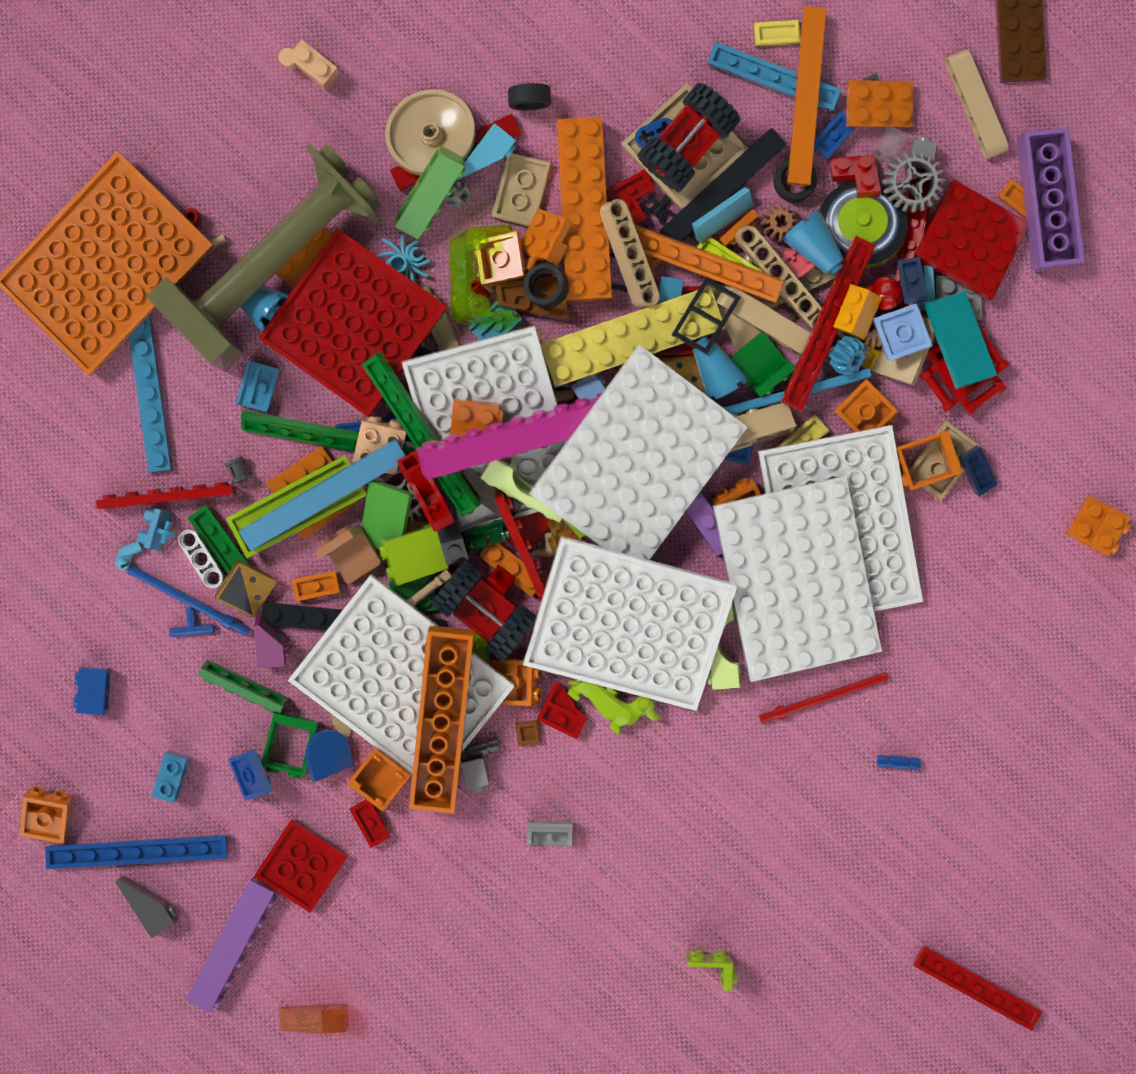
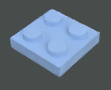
[873,303,932,362]

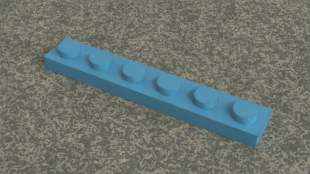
[707,42,841,112]

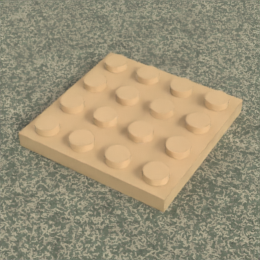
[621,83,748,210]

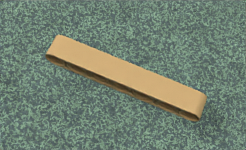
[735,226,844,350]

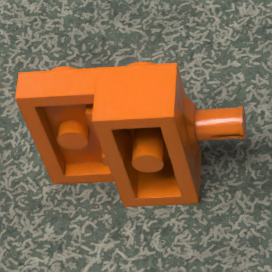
[521,208,572,271]

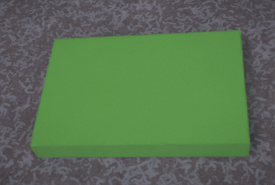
[361,479,413,549]

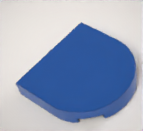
[305,729,355,782]

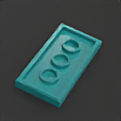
[924,291,997,389]

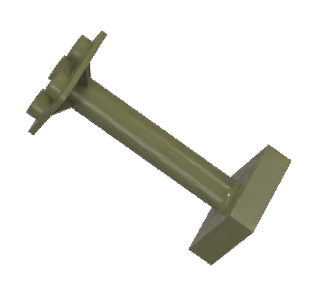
[146,143,381,372]

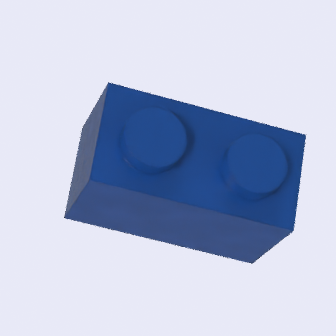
[73,667,111,715]

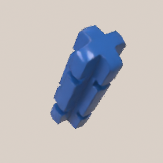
[876,755,921,770]

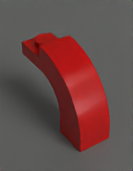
[397,450,455,532]

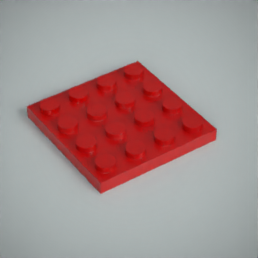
[913,179,1028,301]

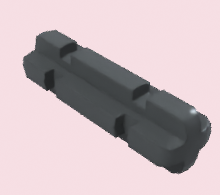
[461,738,500,762]

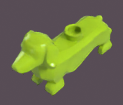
[567,679,660,735]

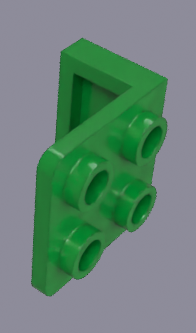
[730,332,795,397]

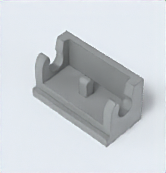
[527,820,573,846]

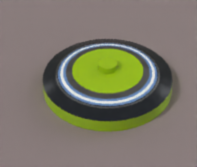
[819,181,908,268]

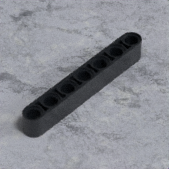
[659,128,787,242]

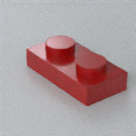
[349,799,391,848]

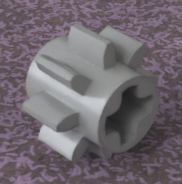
[444,181,470,209]

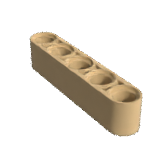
[945,49,1008,159]
[600,199,659,308]
[716,284,810,356]

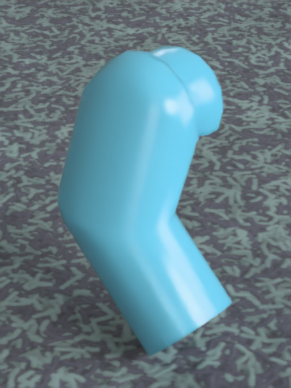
[115,541,143,571]

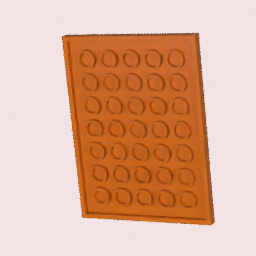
[0,151,214,376]

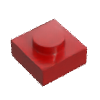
[484,564,516,595]

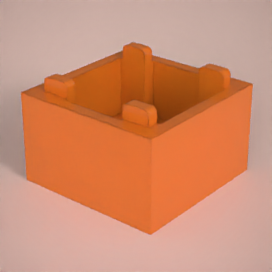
[347,747,411,812]

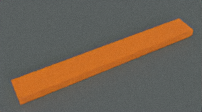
[787,5,827,186]
[620,224,785,303]

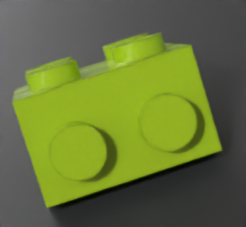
[685,950,737,991]

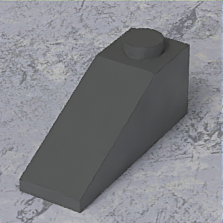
[115,876,178,939]

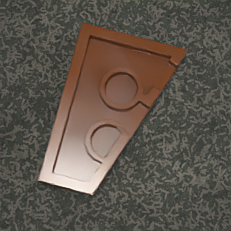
[495,276,569,321]

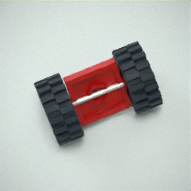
[637,82,740,192]
[430,560,537,662]

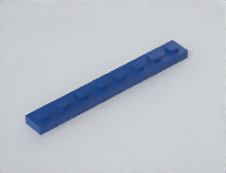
[45,834,228,869]

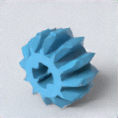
[829,336,867,375]

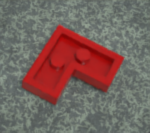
[829,155,881,198]
[606,169,656,225]

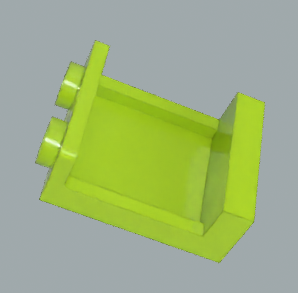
[379,524,449,586]

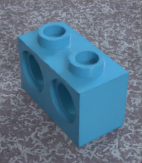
[151,750,191,803]

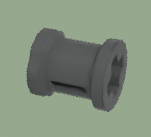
[224,456,251,485]

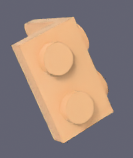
[353,414,406,474]

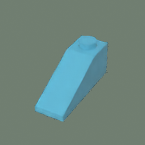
[455,123,516,181]

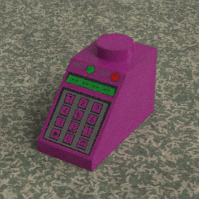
[254,617,290,668]

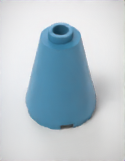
[783,210,844,275]
[240,285,288,332]
[693,337,748,400]

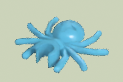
[377,233,431,284]

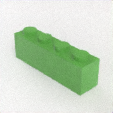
[394,145,465,239]

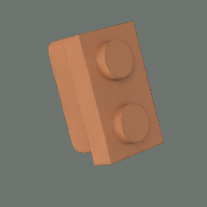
[315,525,382,584]

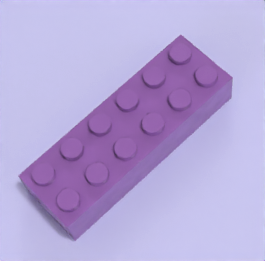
[1017,127,1085,271]

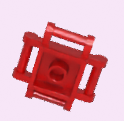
[919,328,1010,416]

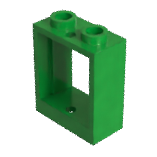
[262,712,320,779]

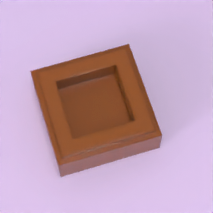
[515,720,541,746]

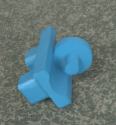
[137,508,176,551]

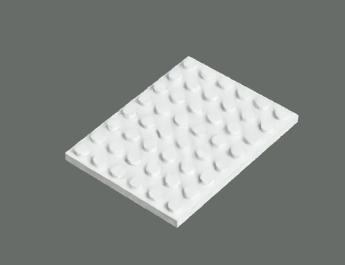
[402,325,567,531]
[529,345,747,560]
[758,425,923,611]
[713,476,882,682]
[523,536,737,711]
[288,574,515,774]

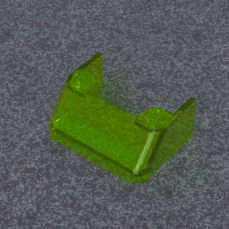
[449,224,519,325]

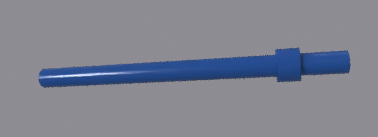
[127,565,250,636]

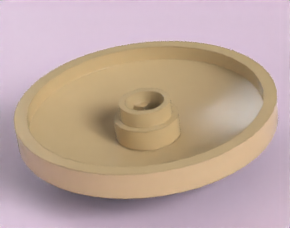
[385,89,476,176]

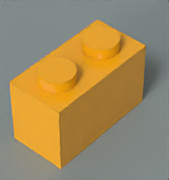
[833,284,882,340]

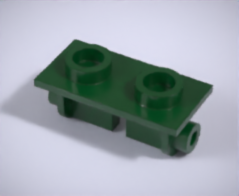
[463,519,511,551]

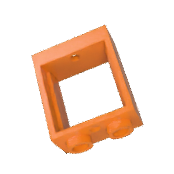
[896,430,962,491]

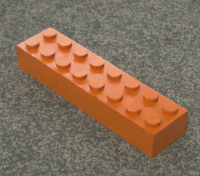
[557,117,612,303]
[409,625,475,814]

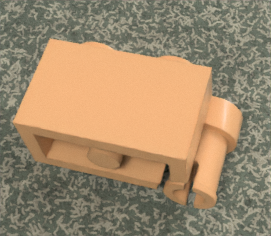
[279,40,340,91]

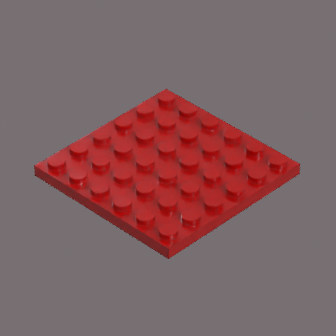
[258,228,448,417]

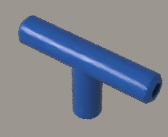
[169,608,215,637]

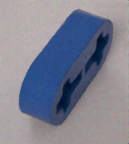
[634,118,672,148]

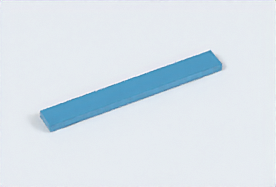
[723,368,872,415]
[239,439,406,551]

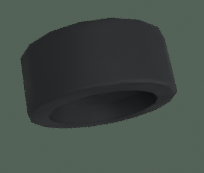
[508,83,551,111]
[773,159,818,203]
[523,263,569,308]

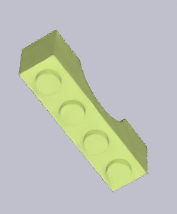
[481,456,562,523]
[708,601,742,690]

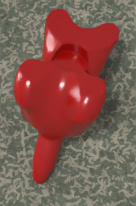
[858,277,903,311]

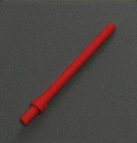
[758,672,888,724]

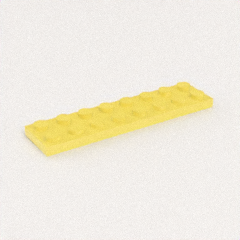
[540,286,725,388]

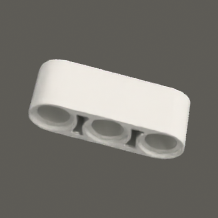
[178,530,226,588]

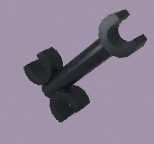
[641,194,675,226]

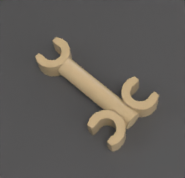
[407,569,452,606]

